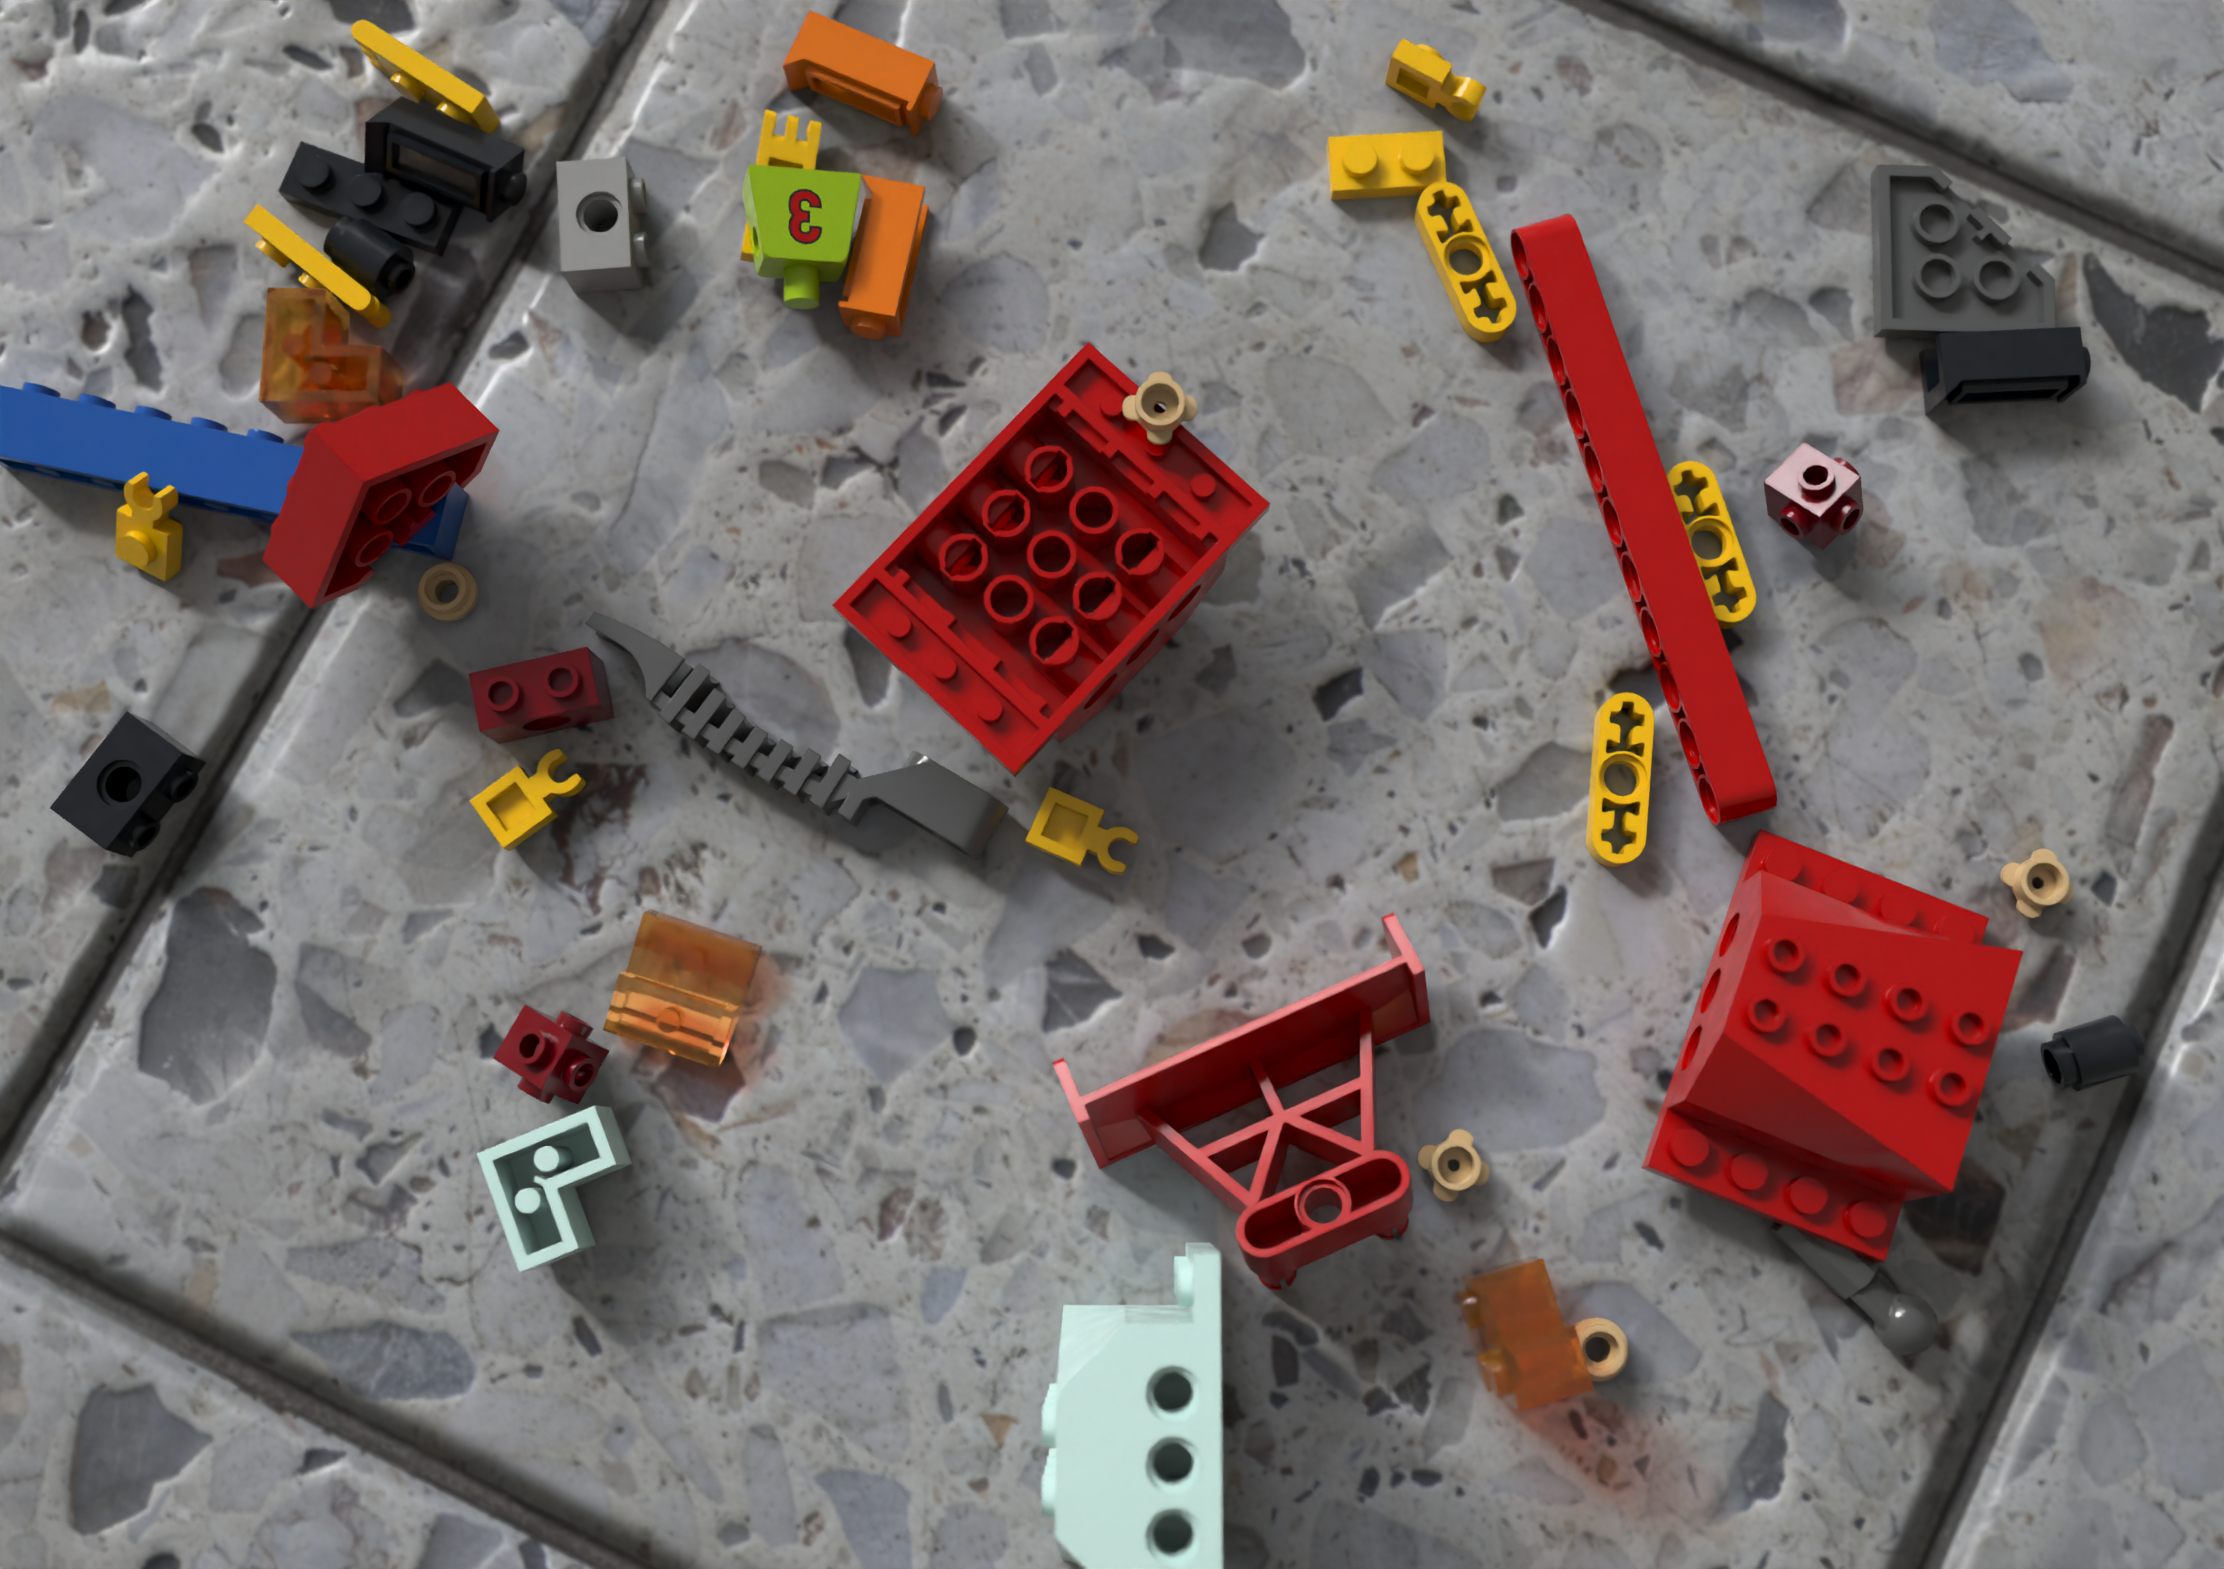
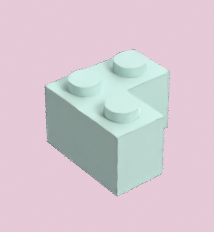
[477,1105,632,1273]

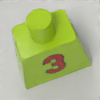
[742,164,861,310]

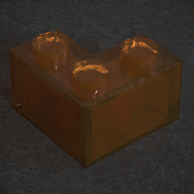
[259,288,404,424]
[1458,1256,1594,1412]

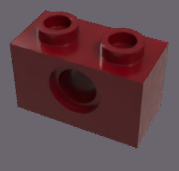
[469,647,615,744]

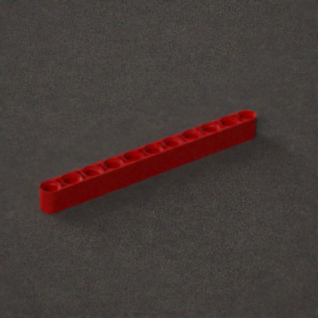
[1510,213,1777,826]

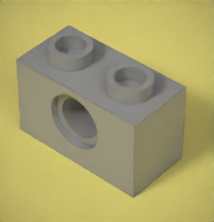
[556,157,651,294]

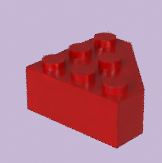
[262,382,500,609]

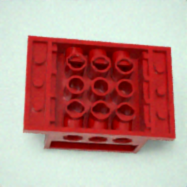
[832,342,1270,777]
[1642,829,2024,1263]

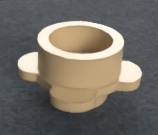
[1123,372,1197,445]
[2000,848,2073,918]
[1417,1129,1490,1202]

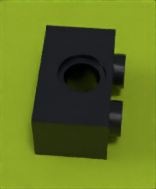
[50,711,206,858]

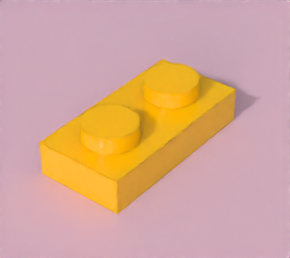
[1326,131,1447,200]

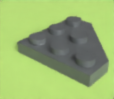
[1871,164,2057,339]

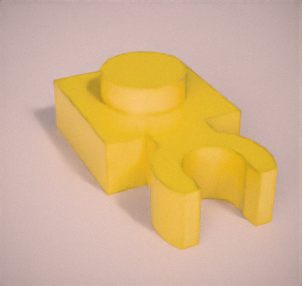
[1385,38,1487,123]
[115,471,183,582]
[469,749,586,851]
[1025,787,1139,875]

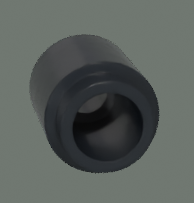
[323,216,415,298]
[2040,1015,2144,1091]

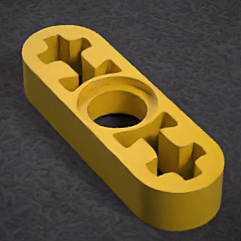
[1414,182,1517,343]
[1666,461,1756,629]
[1586,692,1654,867]

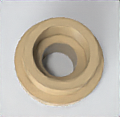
[417,563,478,622]
[1565,1317,1629,1382]

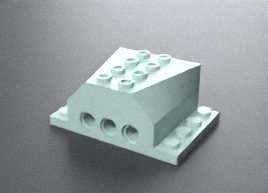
[1042,1242,1223,1569]

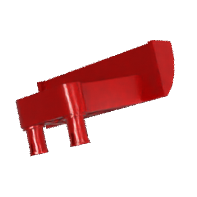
[1052,913,1431,1291]

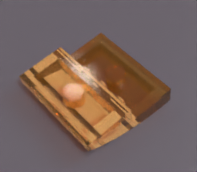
[603,909,763,1068]

